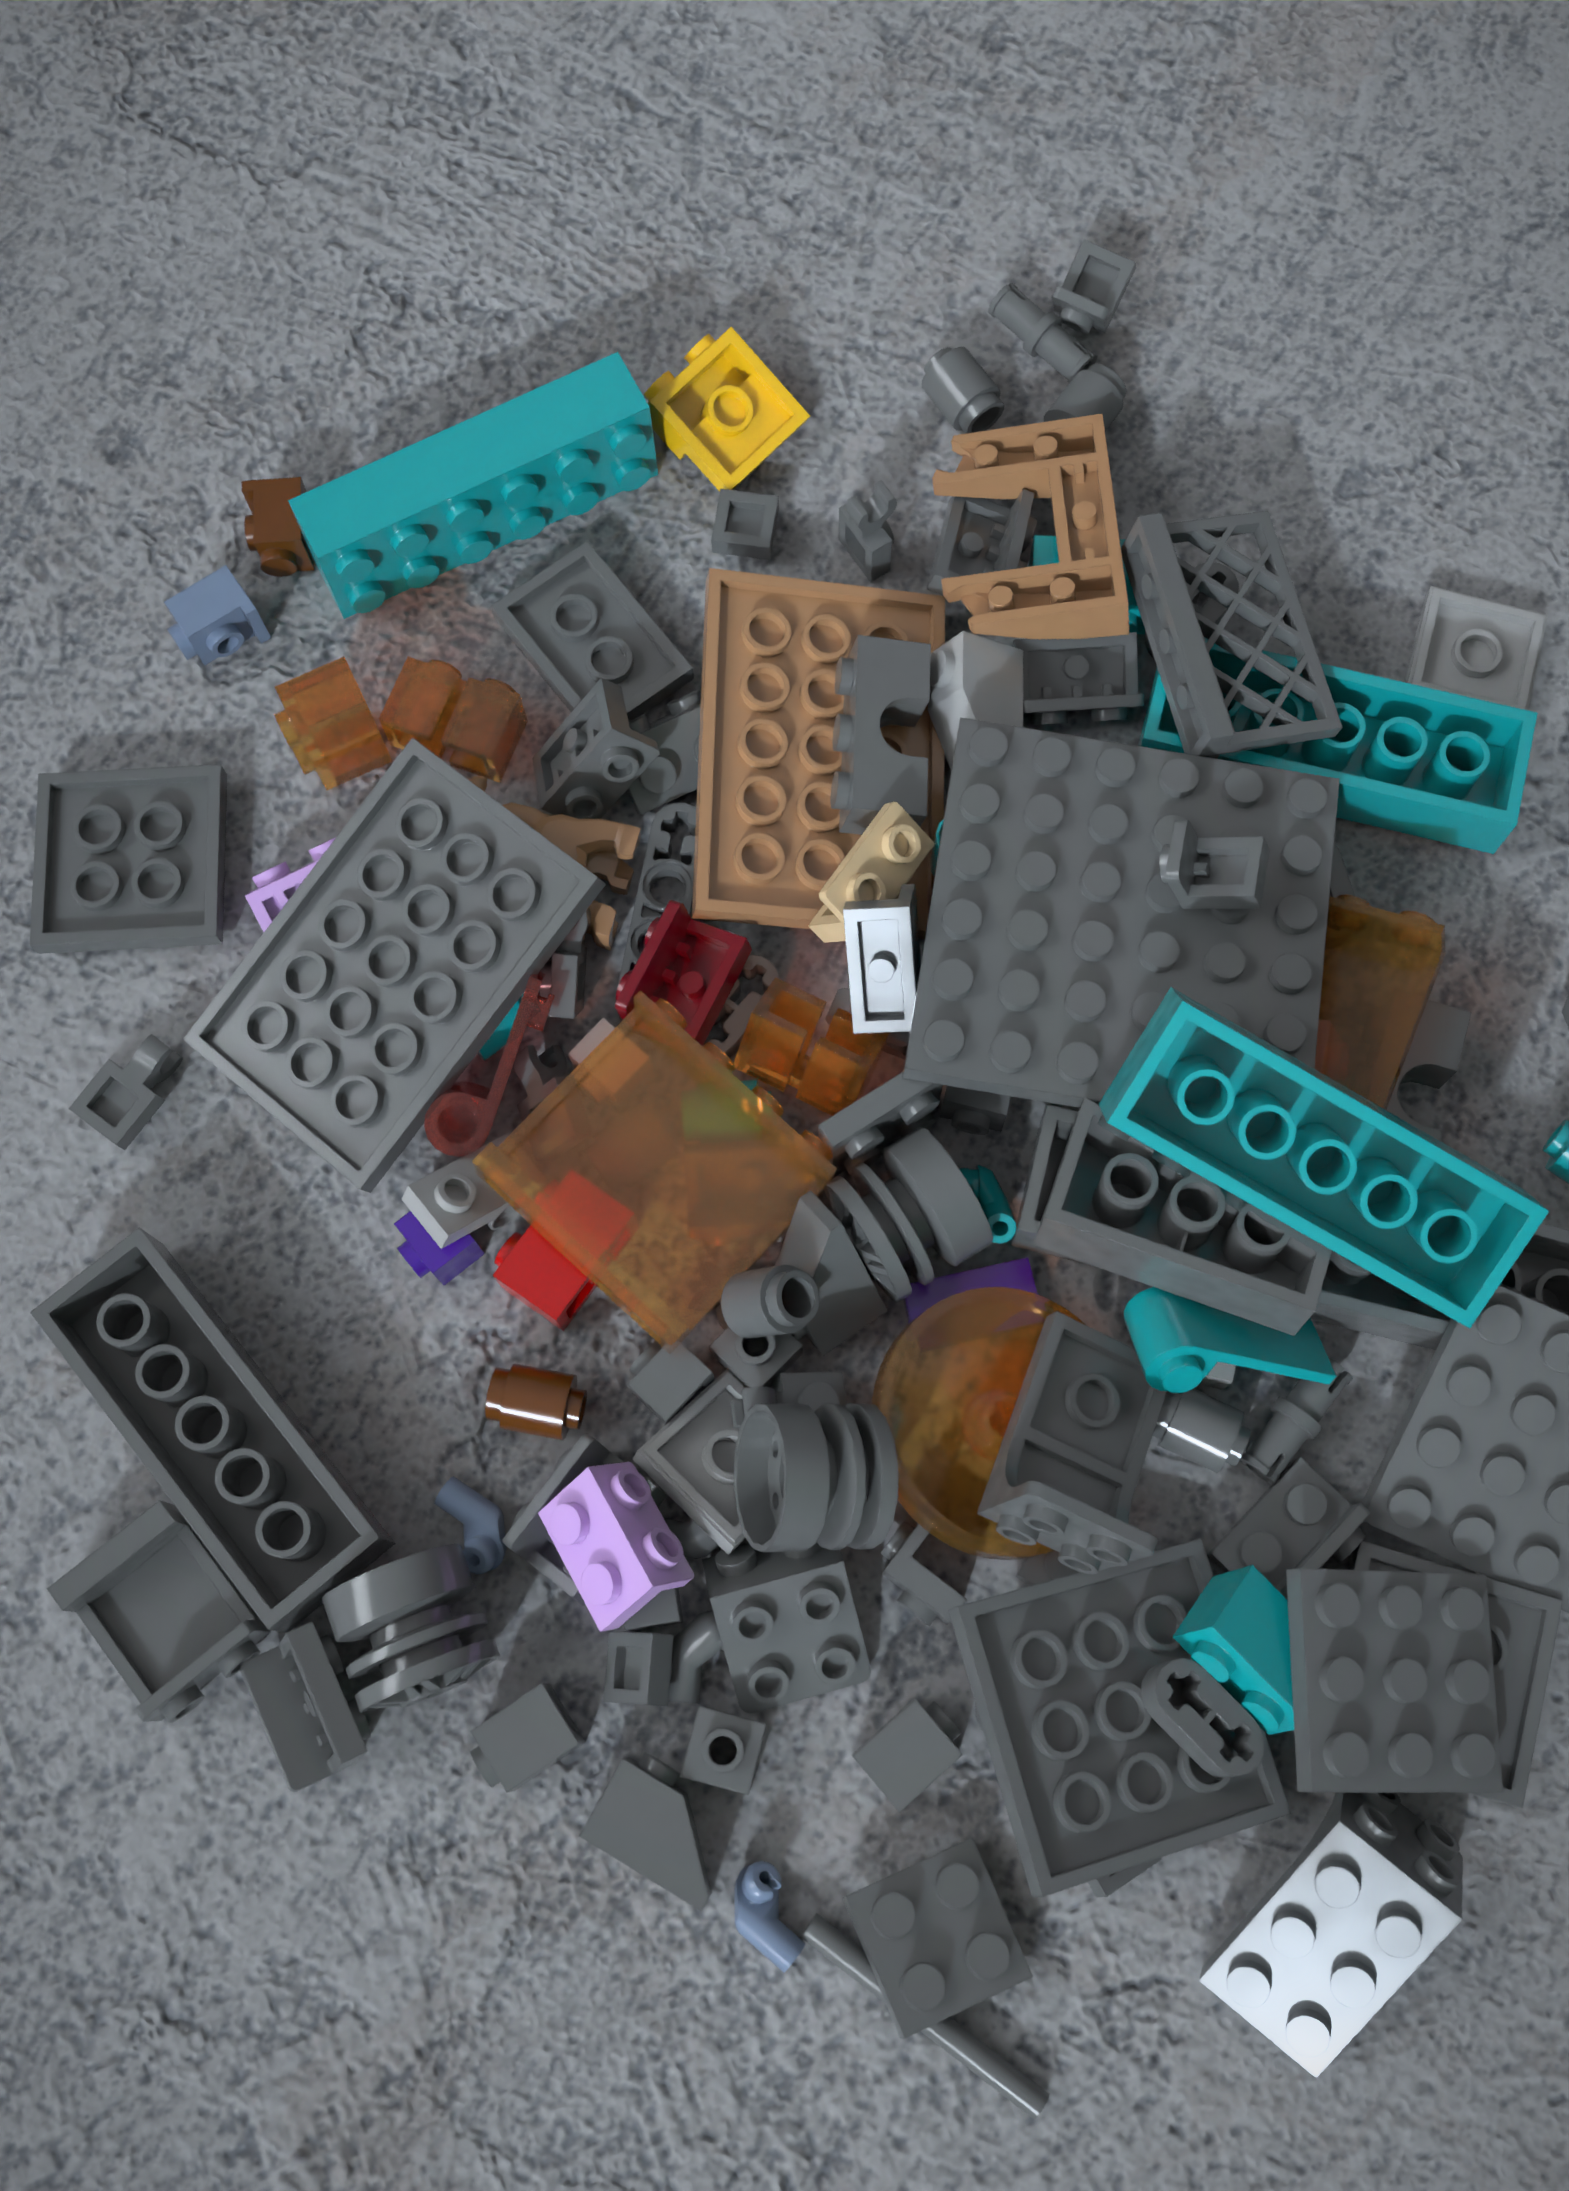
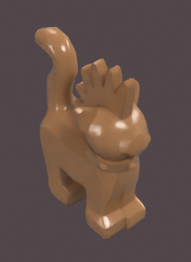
[469,776,641,951]

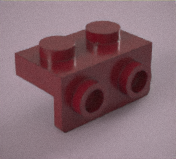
[615,900,752,1057]

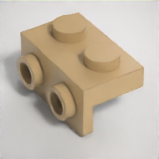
[808,802,935,943]

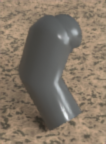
[669,1610,724,1704]

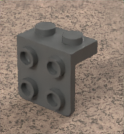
[702,1542,871,1714]

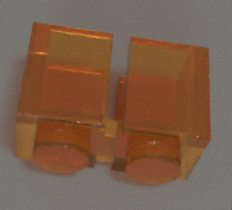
[274,656,392,790]
[379,656,528,783]
[732,977,890,1116]

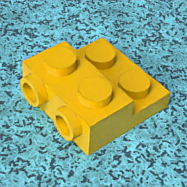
[644,326,810,492]

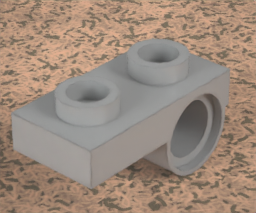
[401,1133,547,1249]

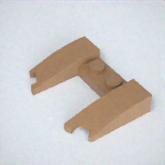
[932,414,1129,639]

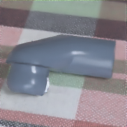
[434,1476,507,1574]
[734,1861,806,1973]

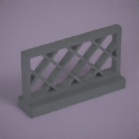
[1121,511,1342,759]

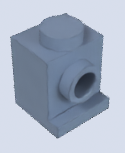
[164,565,271,666]

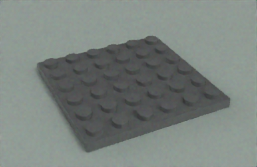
[903,717,1339,1108]

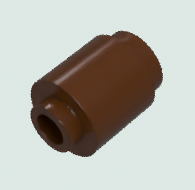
[485,1363,587,1441]

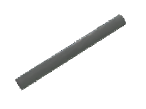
[800,1913,1050,2119]

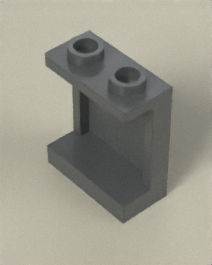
[47,1500,271,1723]

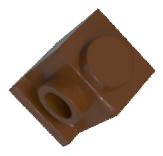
[242,477,315,577]

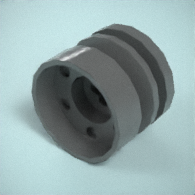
[824,1127,993,1303]
[734,1403,898,1552]
[322,1544,500,1713]

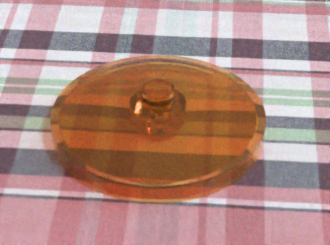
[871,1287,1086,1560]

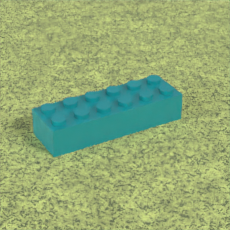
[288,352,658,619]
[1138,637,1538,854]
[1098,987,1549,1329]

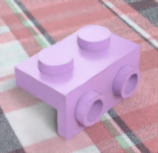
[538,1462,694,1632]

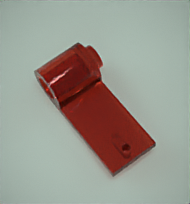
[424,972,555,1157]

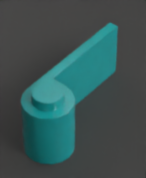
[1124,1287,1336,1393]

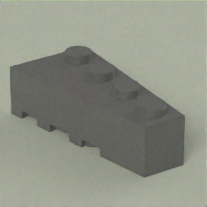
[1033,1097,1332,1336]

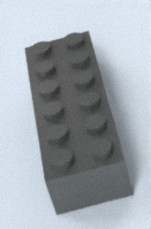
[30,1227,396,1632]

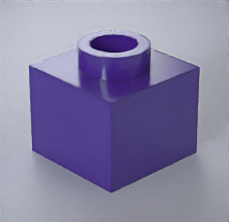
[394,1211,485,1286]

